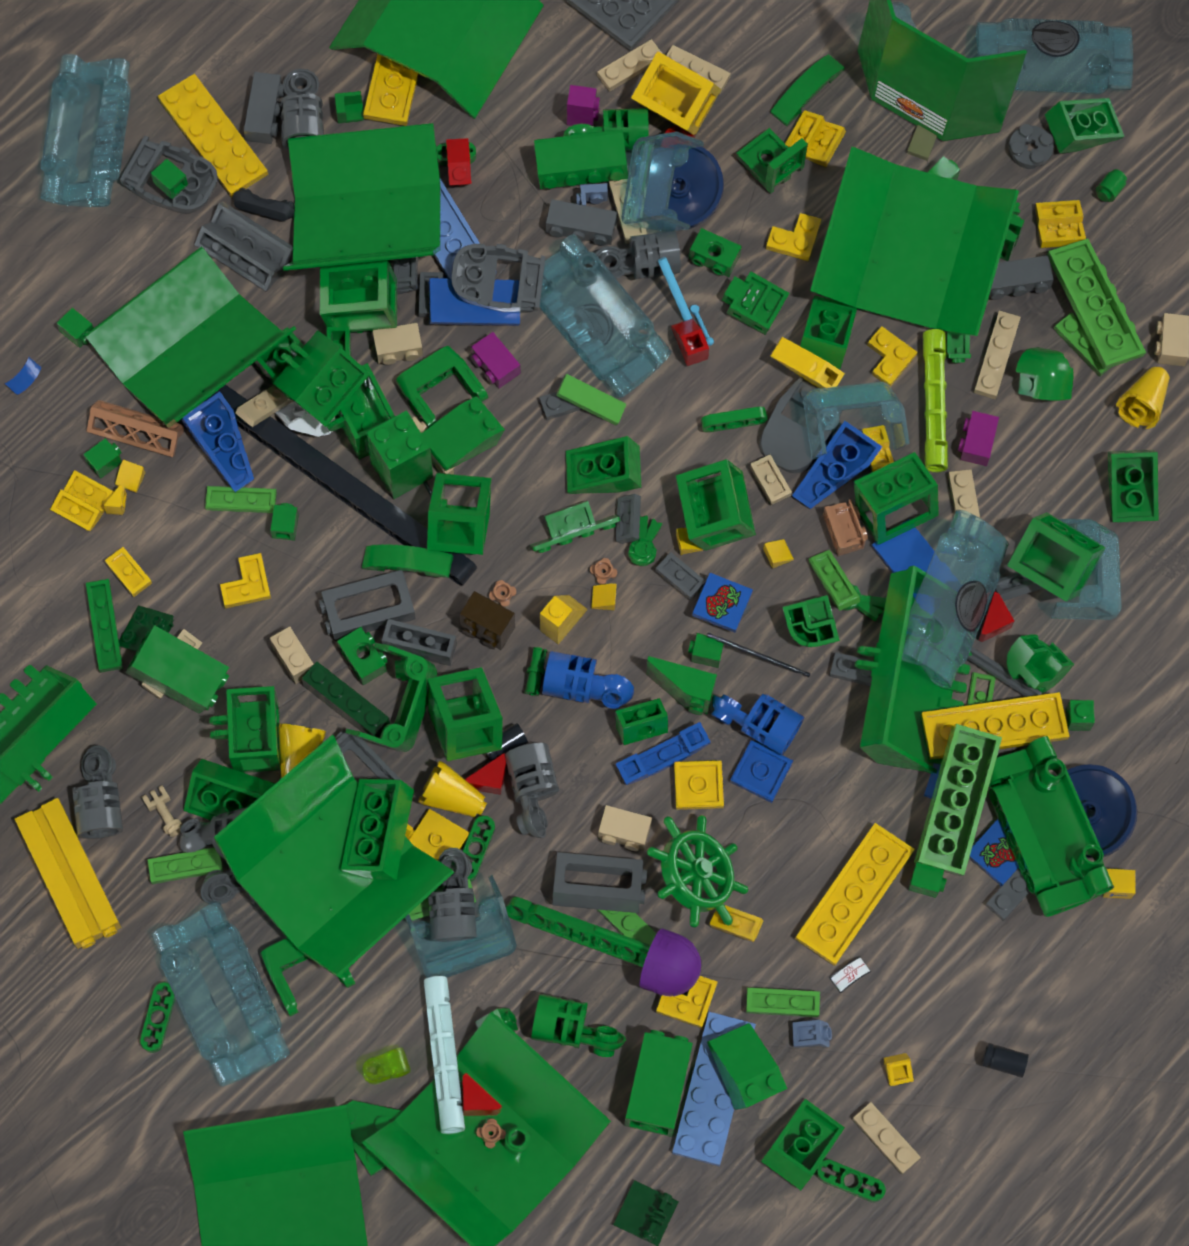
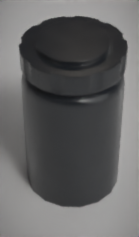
[486,723,528,761]
[982,1043,1029,1078]

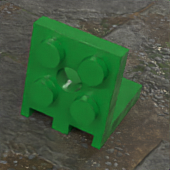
[736,128,808,194]

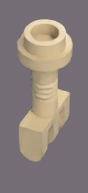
[142,785,182,837]

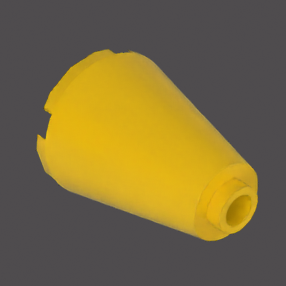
[1116,367,1170,429]
[278,724,326,778]
[418,760,487,817]

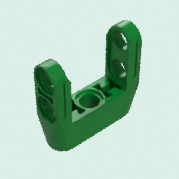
[396,346,489,428]
[260,938,355,1017]

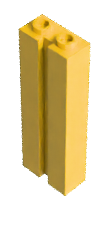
[15,798,122,949]

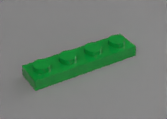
[86,579,123,673]

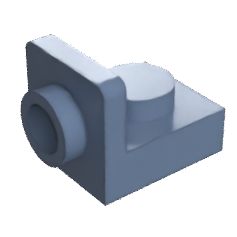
[576,183,608,206]
[793,1020,832,1048]

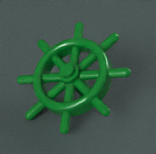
[647,815,749,928]

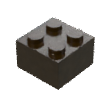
[460,591,515,650]

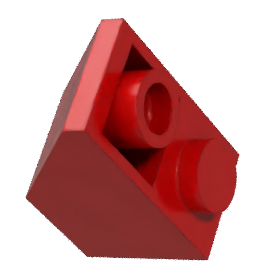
[671,319,709,366]

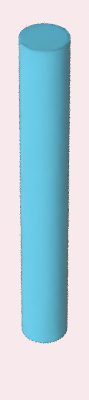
[658,257,692,321]

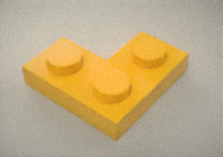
[766,213,821,261]
[867,326,918,388]
[220,553,271,609]
[656,976,718,1029]

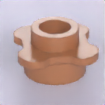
[590,558,617,585]
[489,580,516,607]
[476,1119,506,1148]

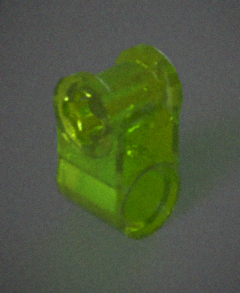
[363,1047,411,1085]

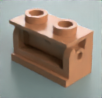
[823,499,868,556]

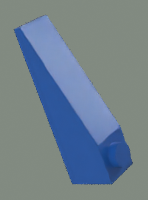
[182,392,254,493]
[792,421,882,509]

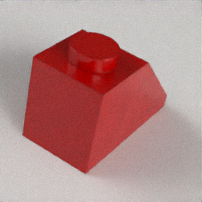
[446,138,472,185]

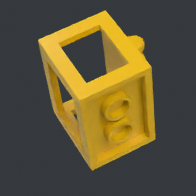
[631,51,722,135]

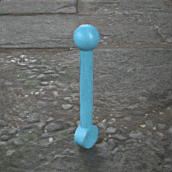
[690,305,714,346]

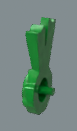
[628,515,662,566]
[844,584,886,621]

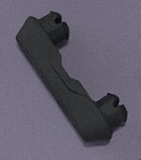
[233,188,295,221]

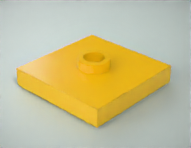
[674,760,724,810]
[409,809,470,860]

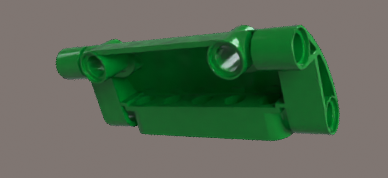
[989,736,1114,917]

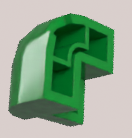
[1016,347,1074,401]
[783,595,840,647]
[1007,634,1074,693]

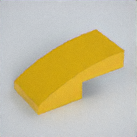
[862,425,894,472]

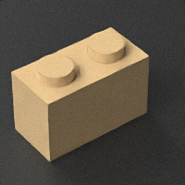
[1155,313,1189,366]
[373,323,423,365]
[270,626,314,684]
[598,805,652,851]

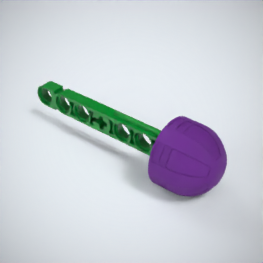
[505,897,701,996]

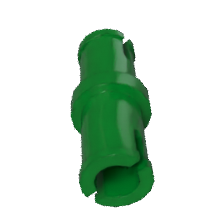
[524,647,548,696]

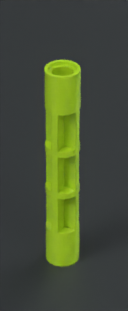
[923,329,948,472]

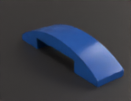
[616,722,711,785]

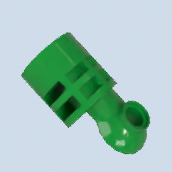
[563,108,649,151]
[531,994,626,1057]

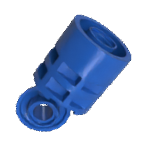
[542,651,634,709]
[711,694,805,755]

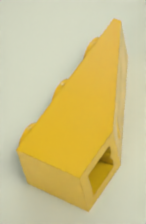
[770,337,845,393]

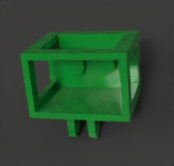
[320,260,397,333]
[273,330,370,427]
[327,363,395,460]
[854,452,939,545]
[676,459,756,551]
[427,473,492,555]
[1007,512,1106,602]
[427,667,503,761]
[210,686,281,773]

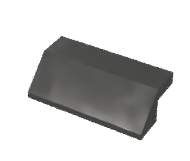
[194,202,293,291]

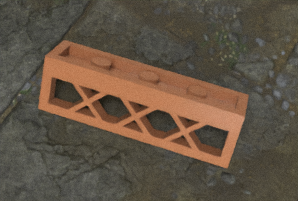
[87,400,185,457]

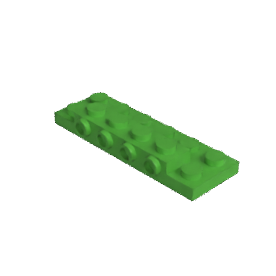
[1046,239,1146,370]

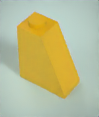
[540,595,587,645]

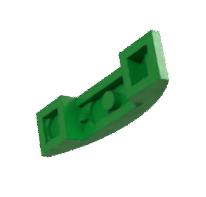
[770,54,845,127]
[362,545,453,578]

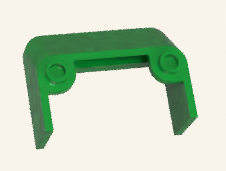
[345,643,437,752]

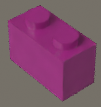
[567,85,600,126]
[471,332,521,389]
[958,411,999,466]

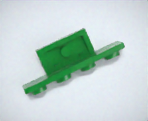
[530,500,620,553]

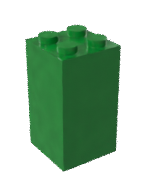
[366,410,433,500]
[125,625,229,714]
[625,1030,693,1137]

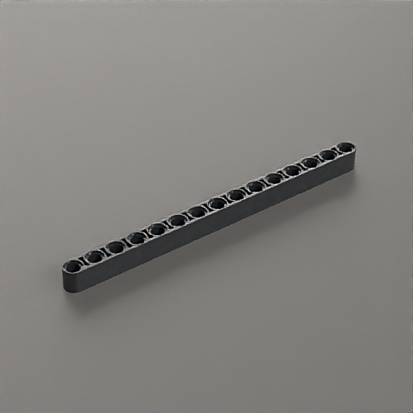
[204,385,477,586]

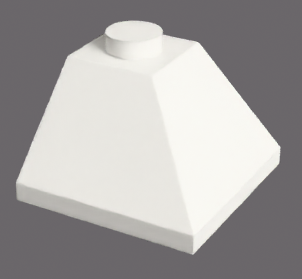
[275,401,336,437]

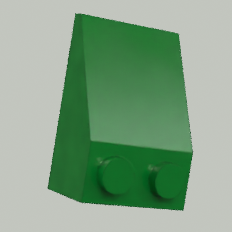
[1044,98,1125,153]
[800,295,857,369]
[255,327,304,400]
[422,396,505,471]
[566,436,642,494]
[1108,450,1159,522]
[646,656,717,715]
[707,1023,788,1110]
[761,1099,845,1191]

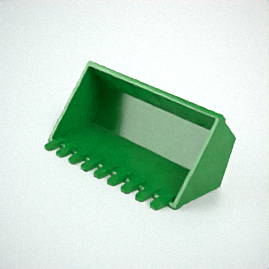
[855,565,976,774]
[0,665,97,804]

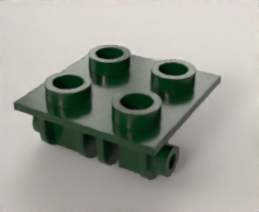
[119,605,174,652]
[613,1180,679,1246]

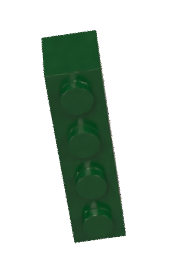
[302,661,391,738]

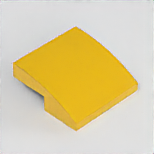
[785,110,846,167]
[1035,200,1086,248]
[50,470,115,531]

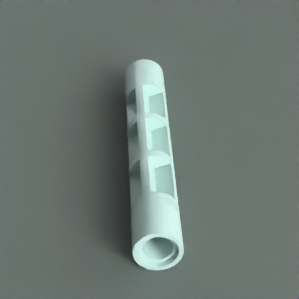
[424,976,465,1134]

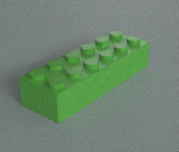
[914,724,1002,876]

